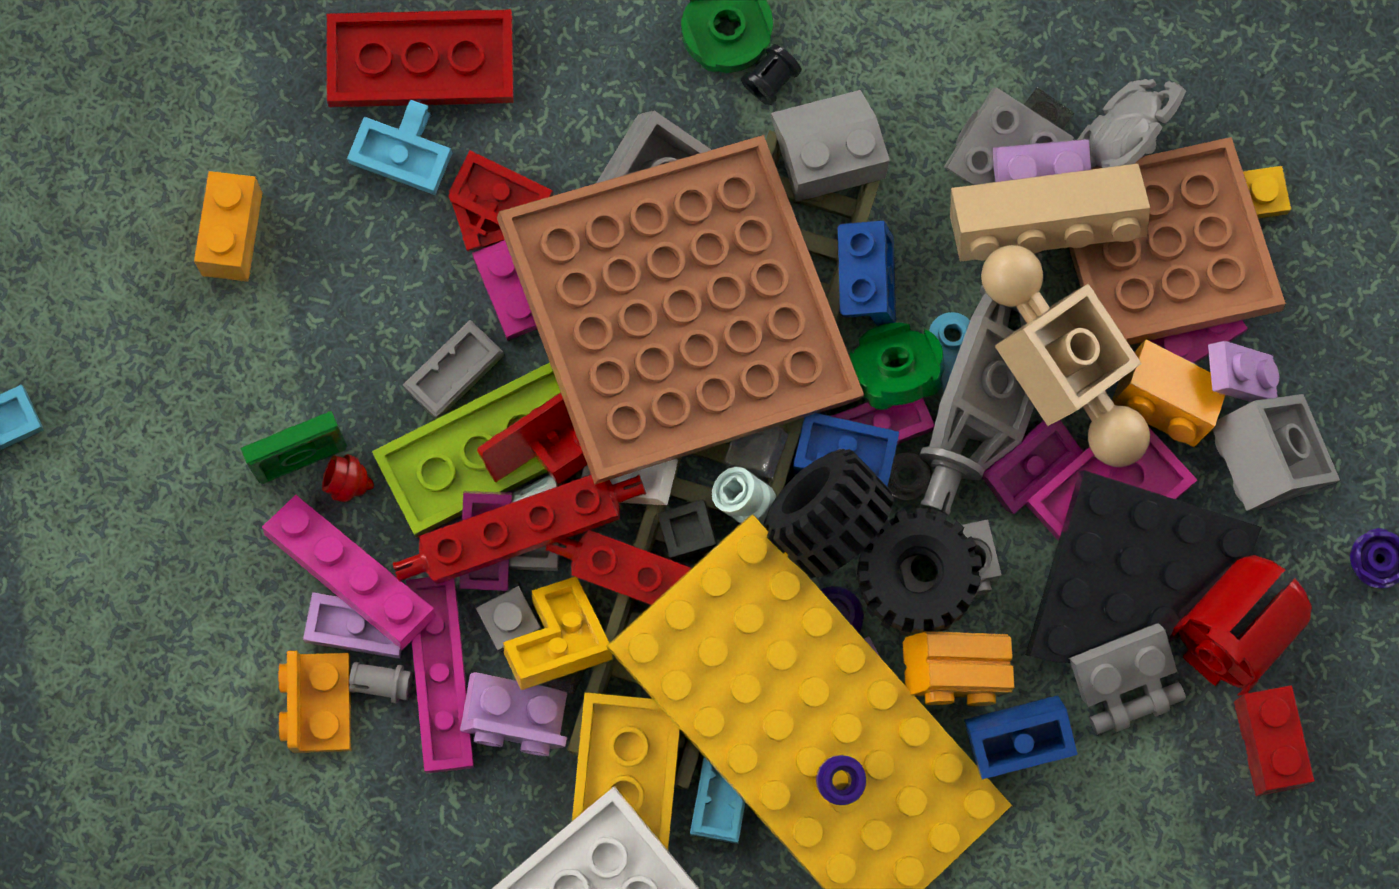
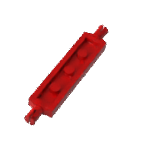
[393,474,646,584]
[545,530,691,605]

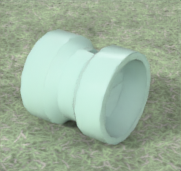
[712,467,777,525]

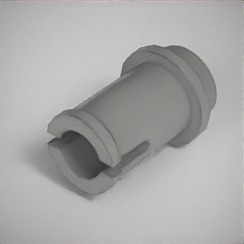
[349,661,413,703]

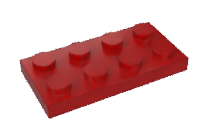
[327,9,514,107]

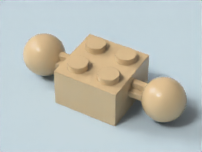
[981,245,1150,467]

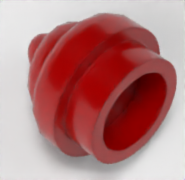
[322,454,374,502]

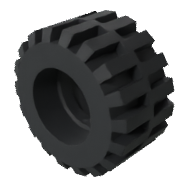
[764,449,894,579]

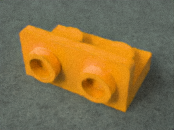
[278,650,351,753]

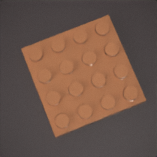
[1069,137,1286,345]

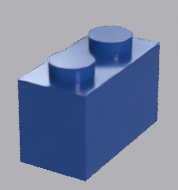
[964,695,1078,779]

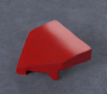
[448,150,554,252]

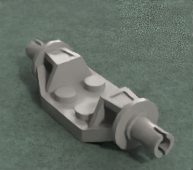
[919,252,1043,517]

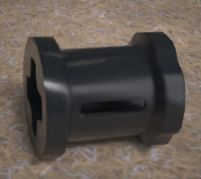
[741,44,802,105]

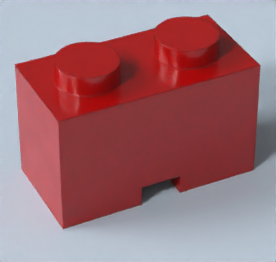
[1234,685,1314,796]

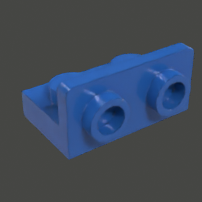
[838,220,896,326]
[792,413,899,487]

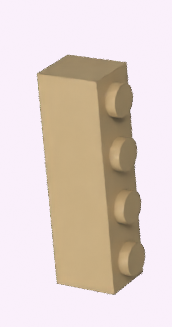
[950,163,1150,262]

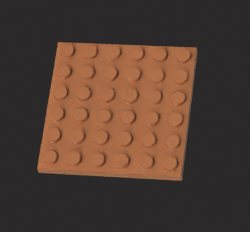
[497,135,864,484]

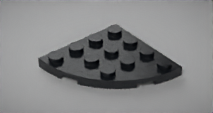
[1025,470,1262,663]

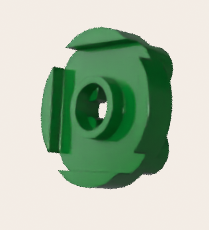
[681,0,773,73]
[849,322,944,410]

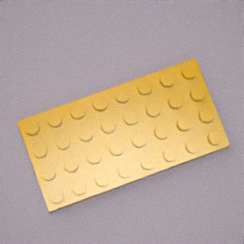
[606,514,1012,889]

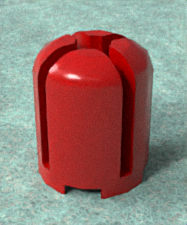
[1172,555,1312,696]

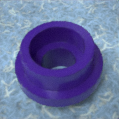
[816,755,866,805]

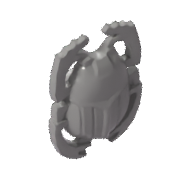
[1077,79,1186,168]

